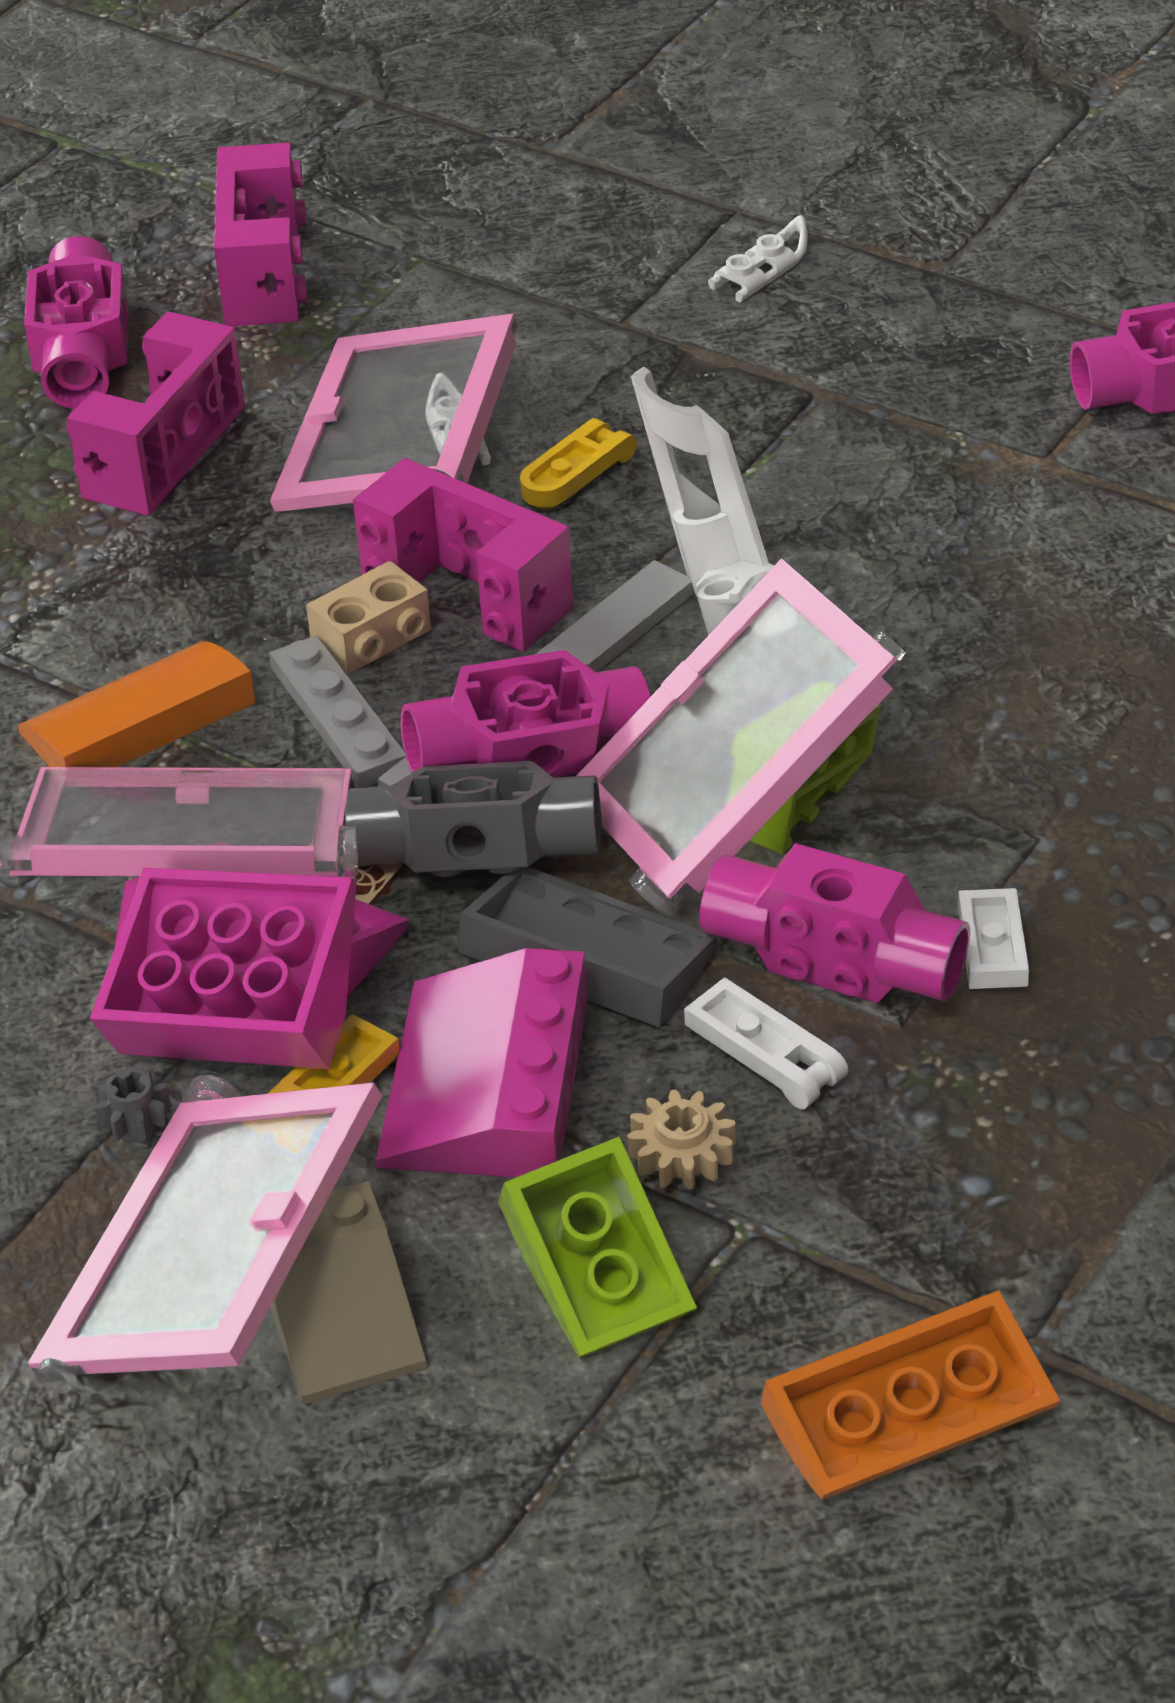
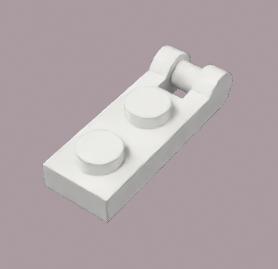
[684,977,848,1109]

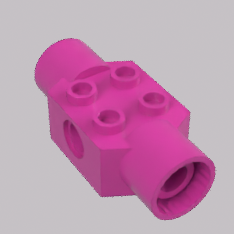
[24,236,129,409]
[1070,302,1175,414]
[401,650,652,778]
[700,843,970,1003]

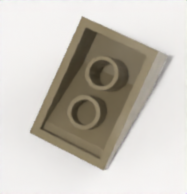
[247,1181,427,1404]

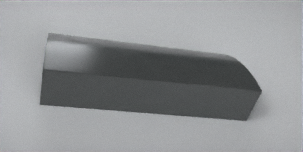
[458,867,717,1028]

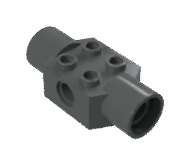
[345,761,602,877]

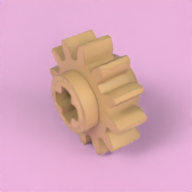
[627,1090,736,1190]

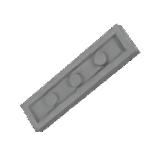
[269,635,405,788]

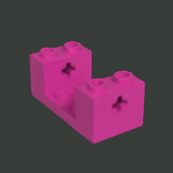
[214,142,307,326]
[67,311,245,516]
[353,457,574,652]

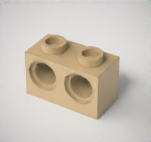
[306,561,431,674]

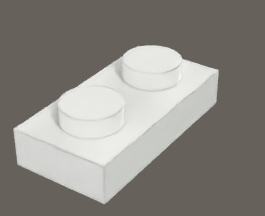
[958,888,1029,989]

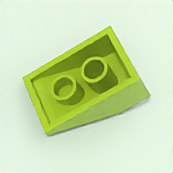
[498,1137,697,1359]

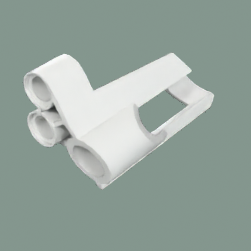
[631,367,801,639]

